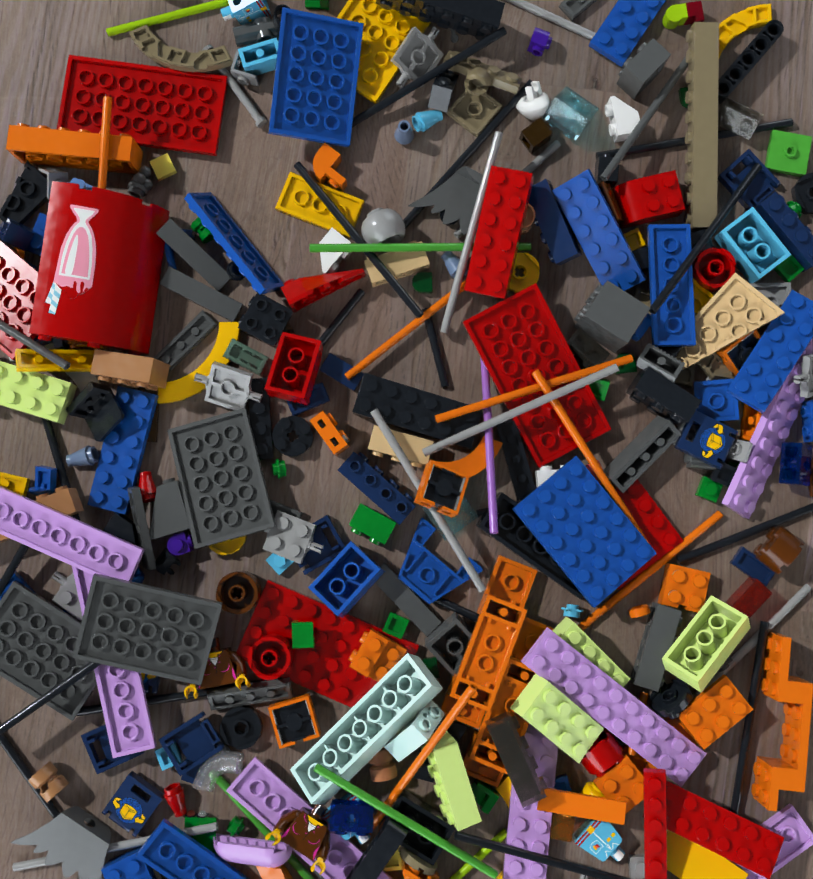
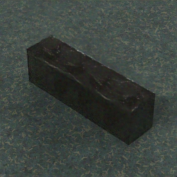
[485,711,547,808]

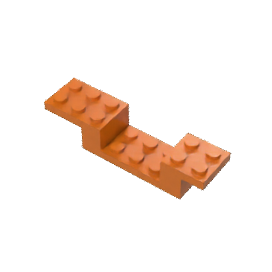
[440,555,538,729]
[463,616,555,788]
[751,632,813,811]
[593,674,753,813]

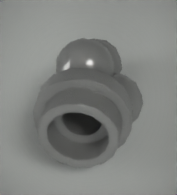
[127,166,153,199]

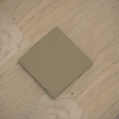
[447,89,503,138]

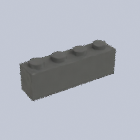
[603,415,681,493]
[629,602,683,692]

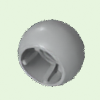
[361,208,406,244]

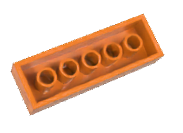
[6,123,143,174]

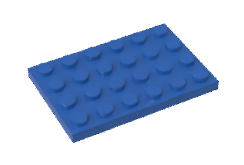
[268,7,364,147]
[512,456,657,608]

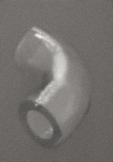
[192,751,244,792]

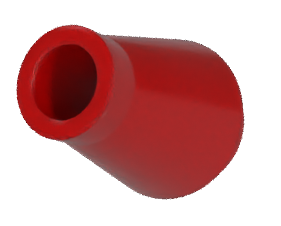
[139,471,157,503]
[163,782,187,817]

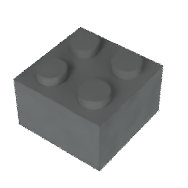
[617,38,671,100]
[425,611,473,676]

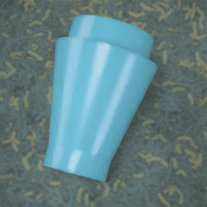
[412,110,443,132]

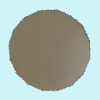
[398,846,438,876]

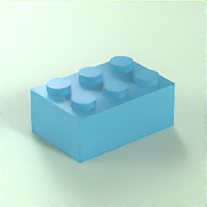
[713,207,791,283]

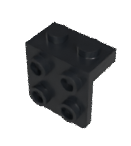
[238,293,293,346]
[66,381,124,442]

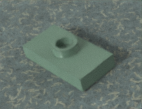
[223,338,269,376]

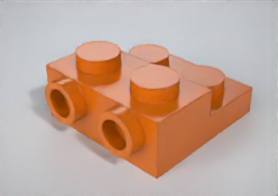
[348,628,407,682]

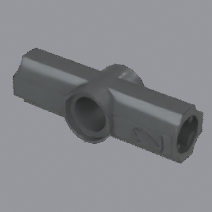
[233,17,281,47]

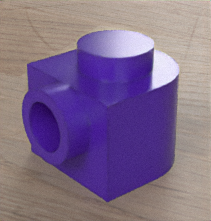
[527,27,553,56]
[167,531,194,555]

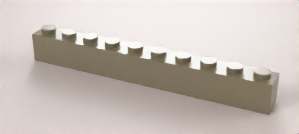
[684,22,719,231]

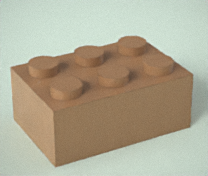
[90,349,170,391]

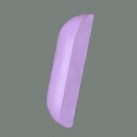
[213,833,292,868]

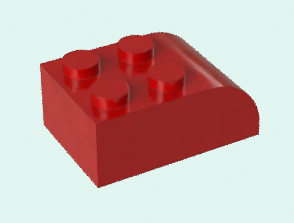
[612,170,685,229]
[264,332,323,405]

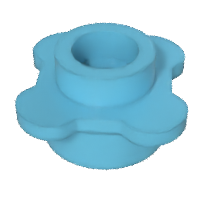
[561,604,584,618]

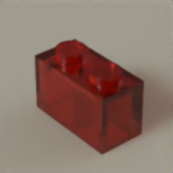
[725,577,773,618]

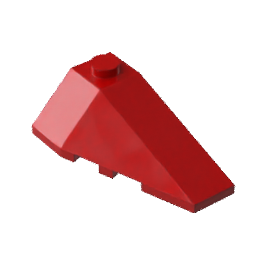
[281,268,365,313]

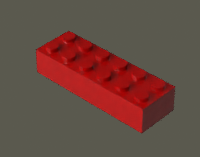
[464,165,534,300]
[642,780,784,879]

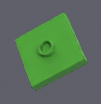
[765,129,812,177]

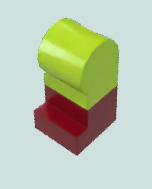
[662,1,705,29]

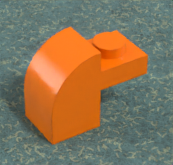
[313,143,348,192]

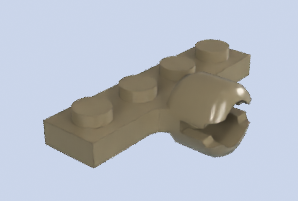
[443,50,523,96]

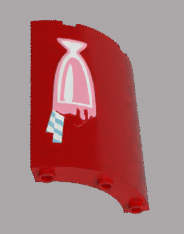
[29,181,170,356]

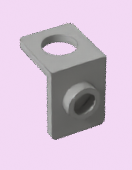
[230,50,260,87]
[38,167,68,199]
[727,439,753,463]

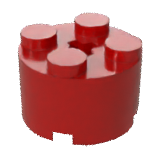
[692,247,736,293]
[248,634,293,680]
[581,725,624,778]

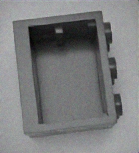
[574,280,650,353]

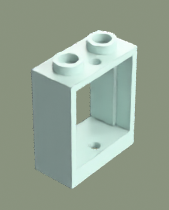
[384,700,445,762]

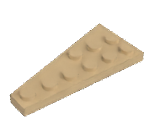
[676,272,785,371]

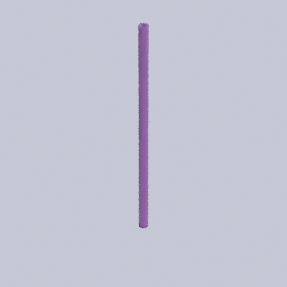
[480,357,499,534]

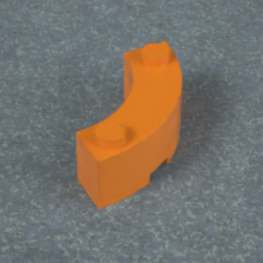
[429,436,503,478]

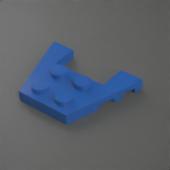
[397,517,483,604]

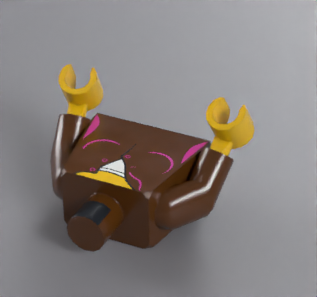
[184,637,251,699]
[265,804,330,875]

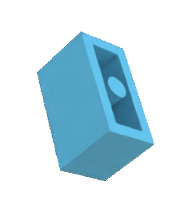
[238,37,278,76]

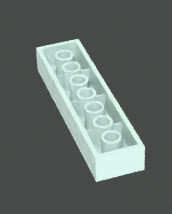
[290,653,443,805]

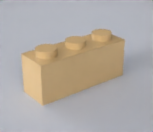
[364,240,430,288]
[368,425,434,468]

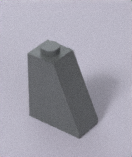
[149,478,190,540]

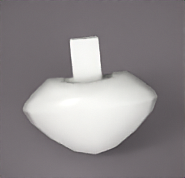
[516,81,550,120]

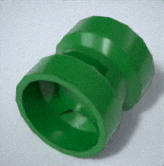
[191,217,214,244]

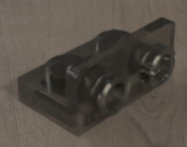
[718,98,764,139]
[567,328,610,369]

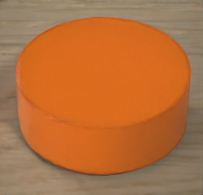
[628,604,651,618]

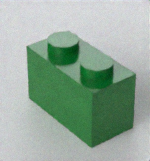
[349,503,397,546]

